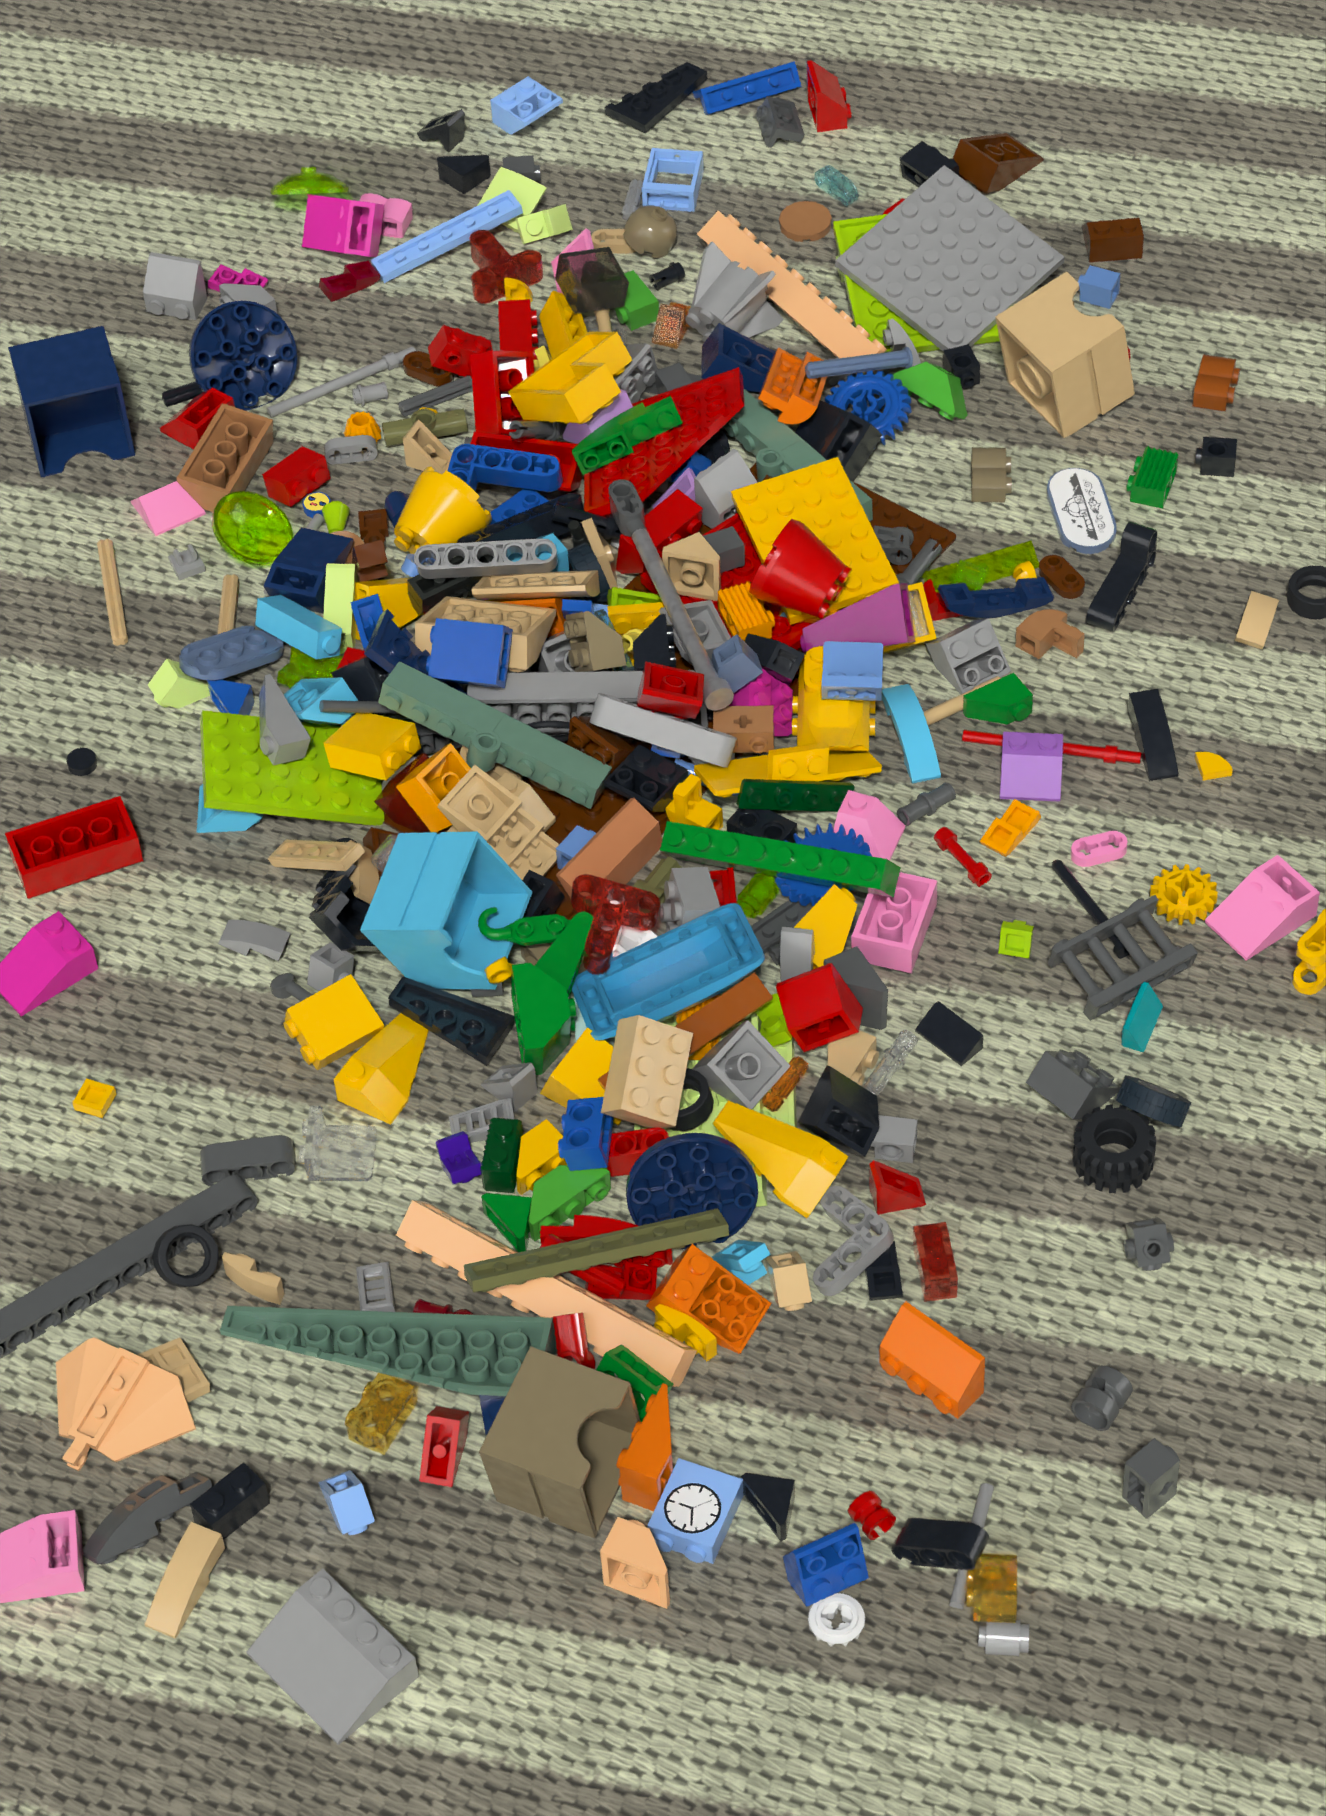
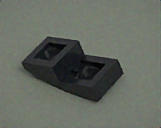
[865,1241,903,1301]

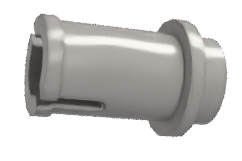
[352,382,388,406]

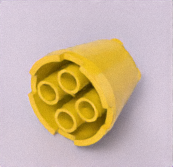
[394,467,492,554]

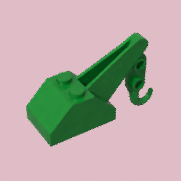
[478,907,595,1075]

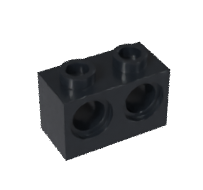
[727,808,798,843]

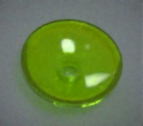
[270,167,349,195]
[211,491,293,566]

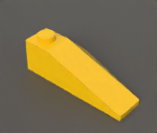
[713,1100,849,1218]

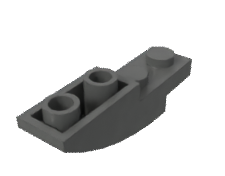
[82,1472,212,1565]

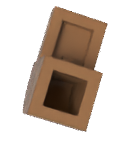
[1015,609,1085,659]

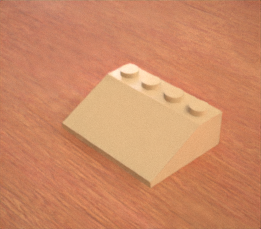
[415,596,556,672]

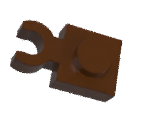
[358,509,389,550]

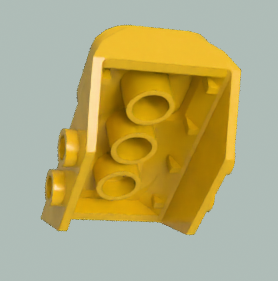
[792,646,876,751]

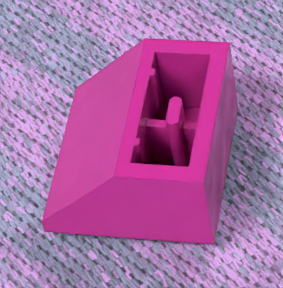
[728,669,793,736]

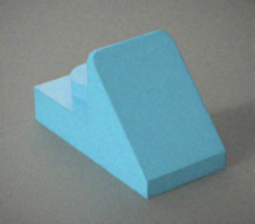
[712,1240,771,1285]

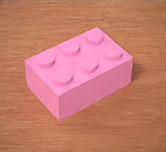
[851,872,937,974]

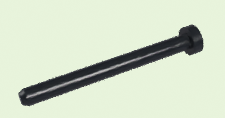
[1052,859,1130,959]

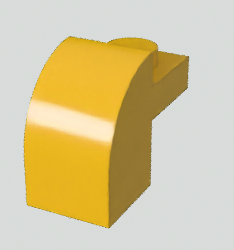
[665,774,723,830]

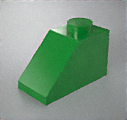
[963,672,1033,725]

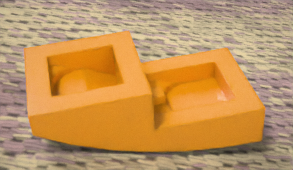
[980,799,1041,857]

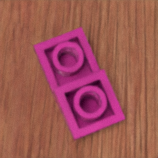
[207,264,268,292]

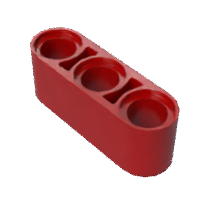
[606,1127,669,1177]

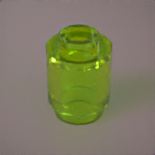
[737,873,779,918]

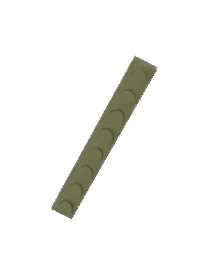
[463,1209,729,1293]

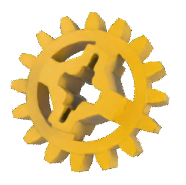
[1150,864,1218,925]

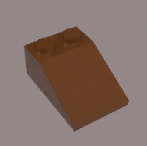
[952,133,1044,194]

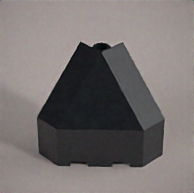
[309,864,380,951]

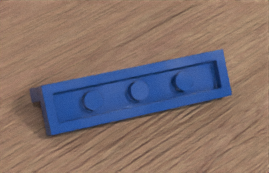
[693,61,801,115]

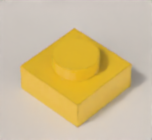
[72,1078,117,1118]

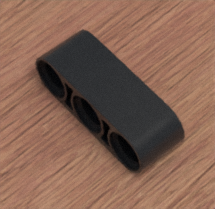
[891,1518,990,1570]

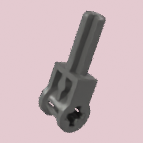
[873,525,914,565]

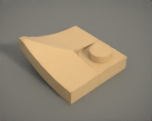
[581,518,618,589]
[138,1337,210,1403]

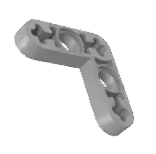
[813,1186,894,1296]

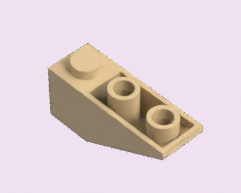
[828,1030,879,1086]

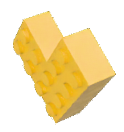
[508,331,632,424]

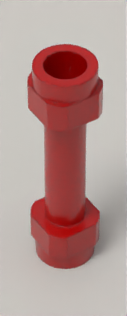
[934,827,992,887]

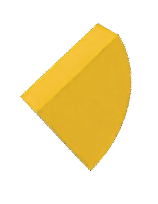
[504,278,533,302]
[1195,752,1233,781]

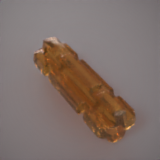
[762,1056,809,1112]

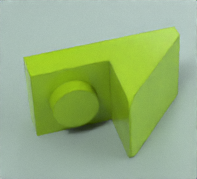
[756,993,792,1047]

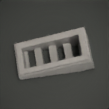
[449,1098,514,1143]
[356,1262,396,1312]

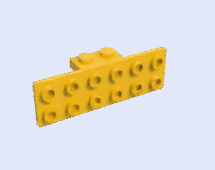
[694,742,882,797]

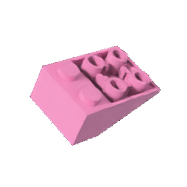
[1205,855,1320,961]
[0,1510,85,1603]

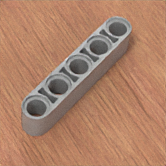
[414,538,558,579]
[589,693,737,767]

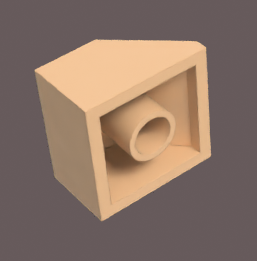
[600,1517,670,1609]

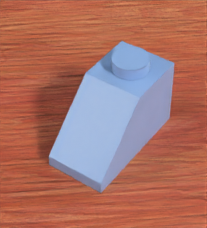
[318,1470,375,1535]

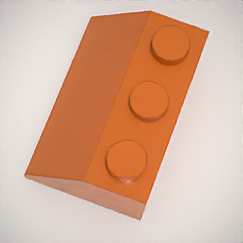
[880,1301,985,1419]

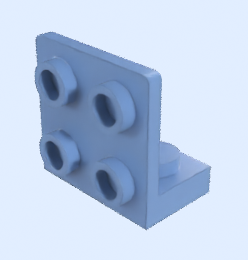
[822,641,883,701]

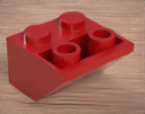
[160,387,235,450]
[776,963,863,1052]

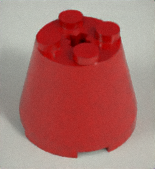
[749,519,852,619]

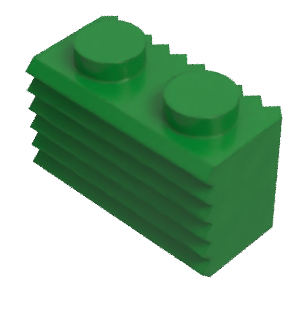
[1126,446,1179,509]

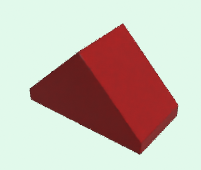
[869,1160,926,1215]

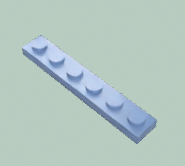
[371,190,523,283]

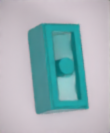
[1121,982,1163,1052]

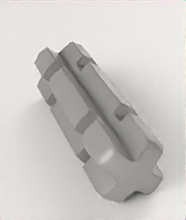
[622,179,643,220]

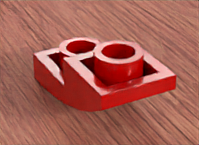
[585,1261,657,1300]

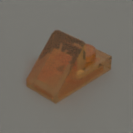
[652,302,691,349]

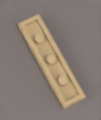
[268,839,365,871]

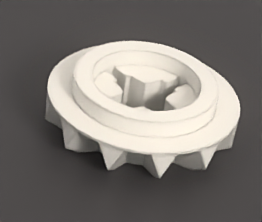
[808,1593,865,1647]

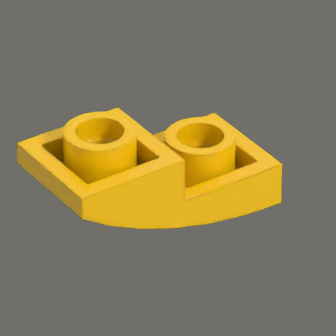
[654,1304,717,1361]

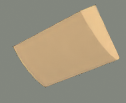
[471,570,600,600]

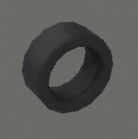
[1287,566,1326,619]
[668,1068,714,1131]
[153,1224,219,1288]

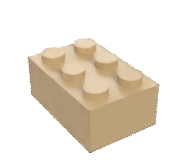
[601,1015,693,1129]

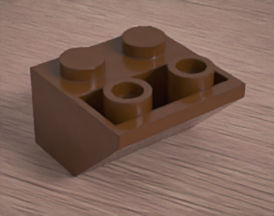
[568,716,634,776]

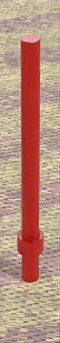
[962,730,1142,764]

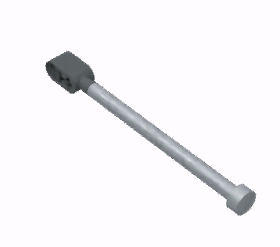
[608,479,734,711]

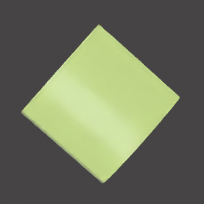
[477,167,546,233]

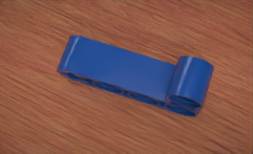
[447,444,563,492]

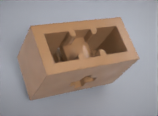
[713,705,774,753]

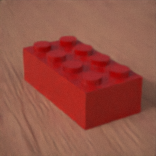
[5,796,143,899]

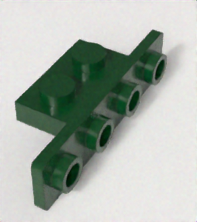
[736,779,855,812]

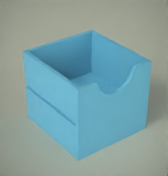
[360,831,532,990]

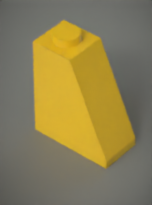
[355,577,422,641]
[794,884,858,969]

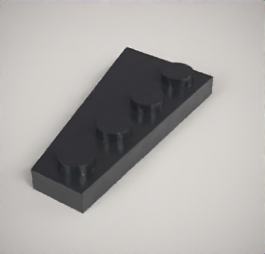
[605,62,707,133]
[388,977,515,1066]

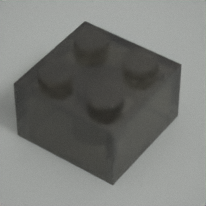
[555,247,629,314]

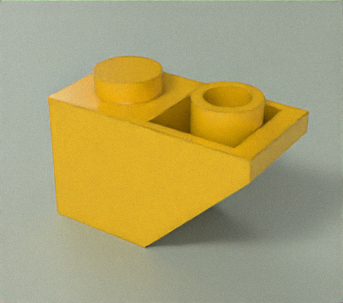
[516,1119,567,1195]

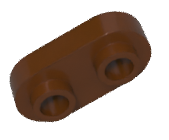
[403,351,454,386]
[1039,555,1085,599]

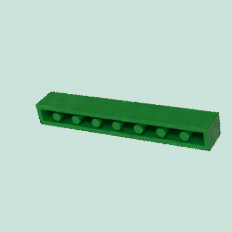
[660,821,901,898]

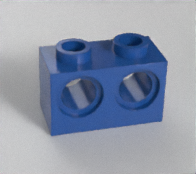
[558,1097,614,1171]

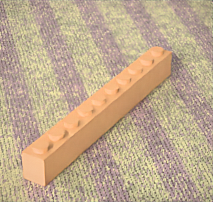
[697,211,887,375]
[396,1200,697,1387]

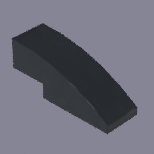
[1128,689,1179,781]

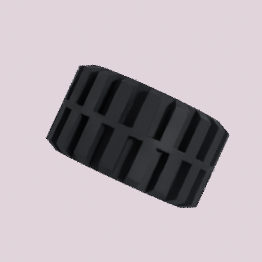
[1073,1104,1156,1194]

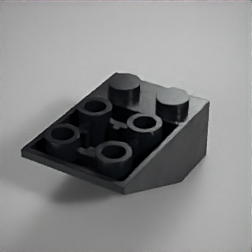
[795,400,882,482]

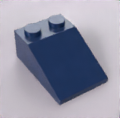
[701,323,776,392]

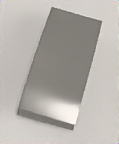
[883,319,921,369]
[218,920,290,961]
[780,927,815,982]

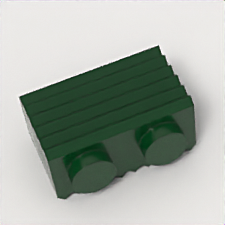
[480,1118,523,1193]

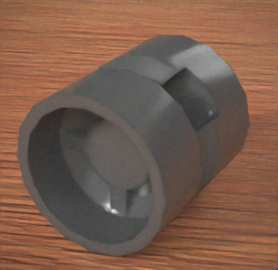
[1071,1365,1133,1431]

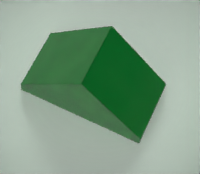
[481,1193,532,1252]

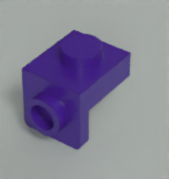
[436,1131,481,1184]

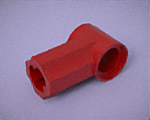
[553,1312,595,1369]

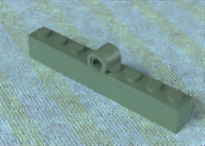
[723,389,873,521]
[378,661,612,809]

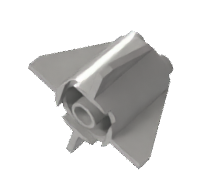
[685,242,784,342]

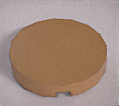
[779,201,832,242]

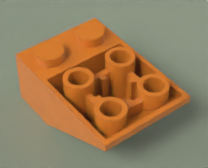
[646,1244,772,1354]
[616,1383,673,1512]

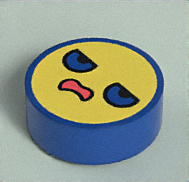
[302,492,330,518]

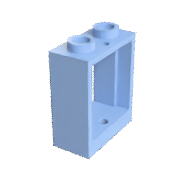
[642,148,704,212]

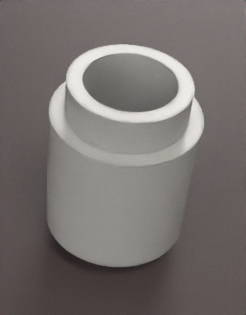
[978,1618,1029,1656]

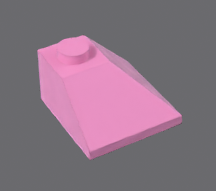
[834,790,905,861]

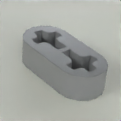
[324,435,377,465]

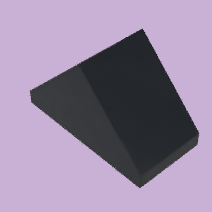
[437,155,491,195]
[741,1473,795,1542]

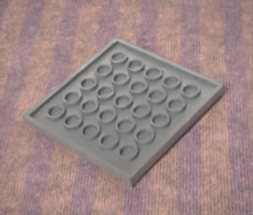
[835,165,1064,351]

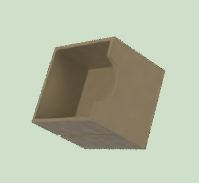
[479,1346,640,1538]

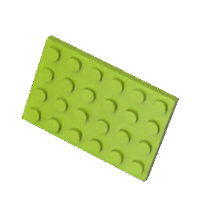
[200,710,384,826]

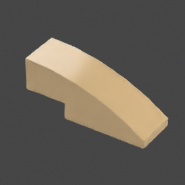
[145,1522,225,1639]

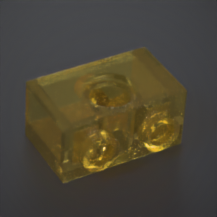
[966,1554,1017,1623]

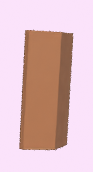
[556,798,662,912]

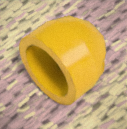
[1013,561,1037,583]

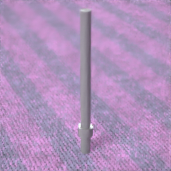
[267,346,416,418]

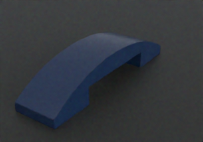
[938,577,1054,618]

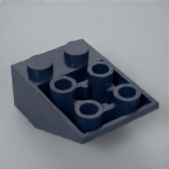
[263,527,354,614]

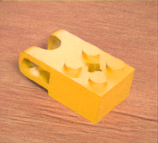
[1292,908,1326,995]

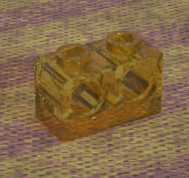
[345,1373,418,1455]

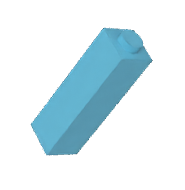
[255,595,342,660]

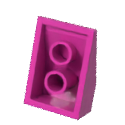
[0,911,98,1016]

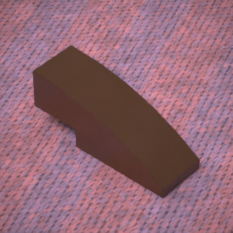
[352,540,388,582]

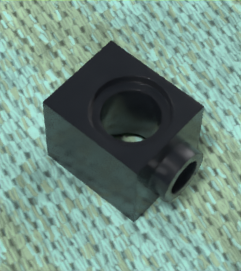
[943,344,980,389]
[1195,437,1237,477]

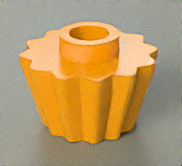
[344,411,381,442]

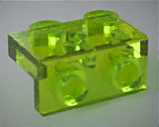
[277,647,343,689]

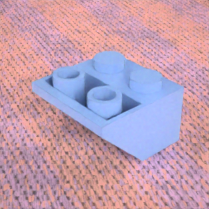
[490,76,563,135]

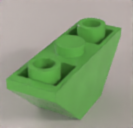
[893,362,967,421]
[529,1165,611,1242]

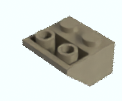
[564,611,626,672]

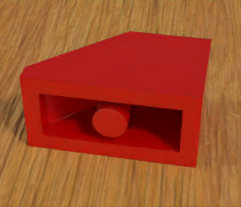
[419,1406,470,1487]

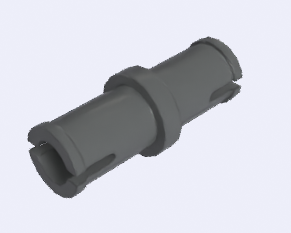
[897,782,956,826]

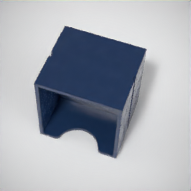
[8,326,135,478]

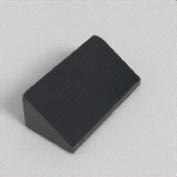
[915,1001,983,1066]

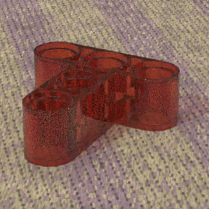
[469,230,543,304]
[571,874,660,975]

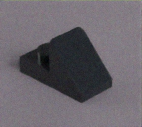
[417,109,465,152]

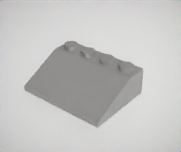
[246,1569,419,1745]

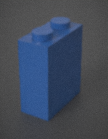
[426,618,513,688]

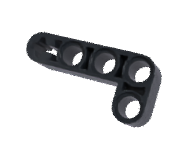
[1086,522,1158,632]

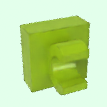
[998,920,1034,959]

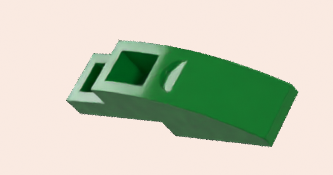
[571,396,683,475]

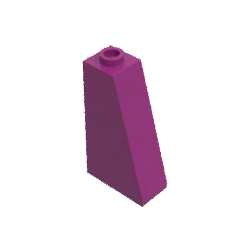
[800,583,916,653]

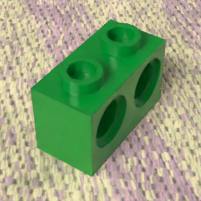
[596,1344,674,1422]

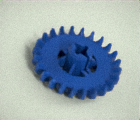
[824,370,912,449]
[774,823,872,907]

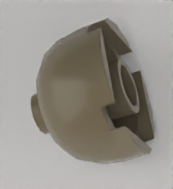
[623,205,677,258]

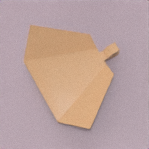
[56,1337,196,1471]

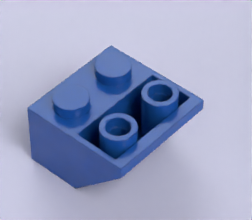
[783,1523,869,1607]

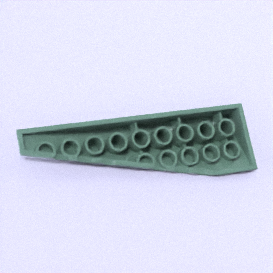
[220,1306,557,1396]

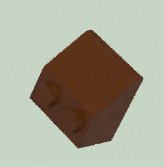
[1081,218,1144,263]

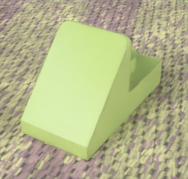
[515,204,573,244]

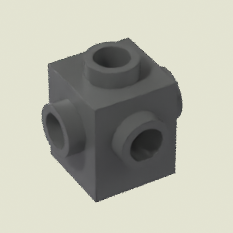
[1124,1217,1174,1271]

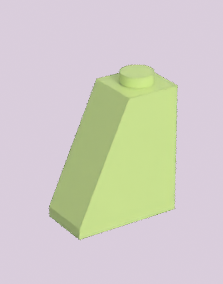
[323,564,358,654]

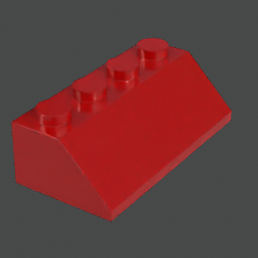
[465,431,583,492]

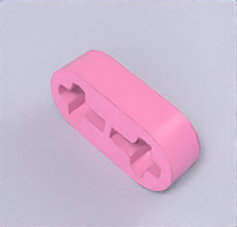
[1071,831,1128,867]

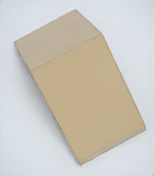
[403,420,452,474]

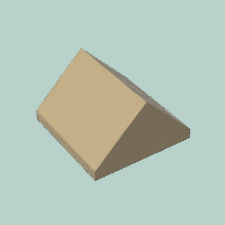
[662,532,721,601]

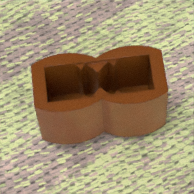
[1193,354,1240,412]

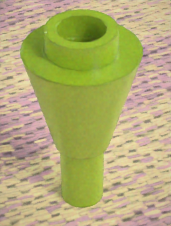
[322,501,350,533]

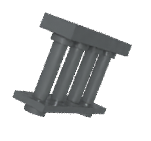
[1048,895,1198,1021]

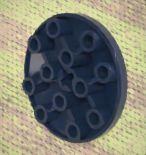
[189,301,297,411]
[626,1133,758,1250]

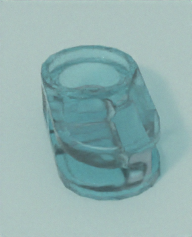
[814,165,859,207]

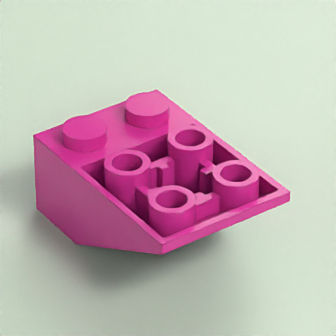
[302,194,384,257]

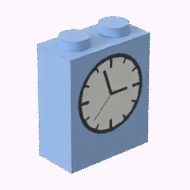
[647,1458,744,1564]

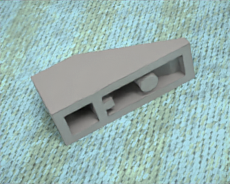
[259,674,311,766]

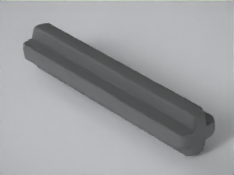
[398,376,473,417]

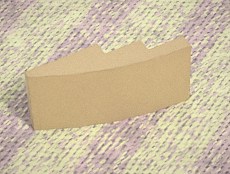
[438,765,559,880]

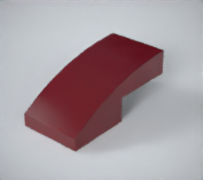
[319,260,380,302]

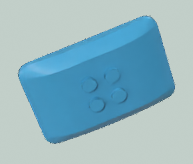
[572,903,765,1041]

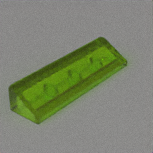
[922,540,1039,592]

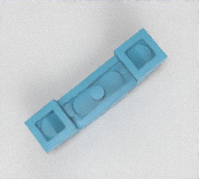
[882,684,941,784]

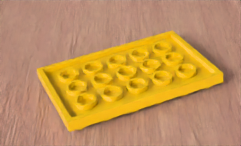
[731,457,899,625]

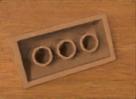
[177,403,273,517]

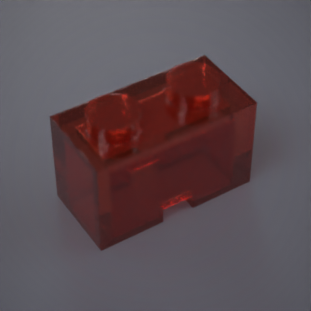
[913,1222,958,1302]

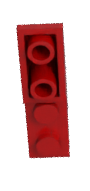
[540,1215,673,1268]

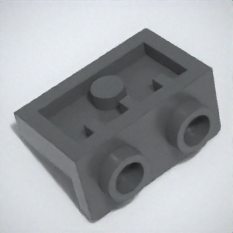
[756,96,805,148]

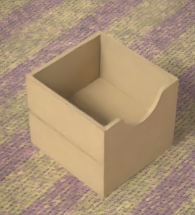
[995,271,1135,438]

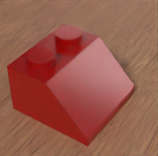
[807,60,851,133]
[637,662,704,719]

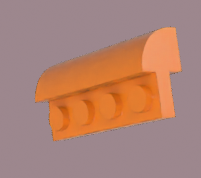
[758,347,827,424]

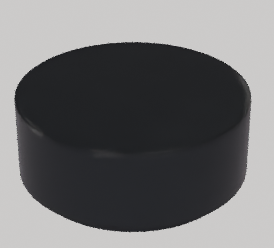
[66,748,97,776]

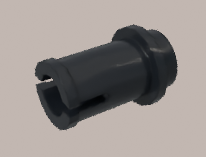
[649,262,685,291]

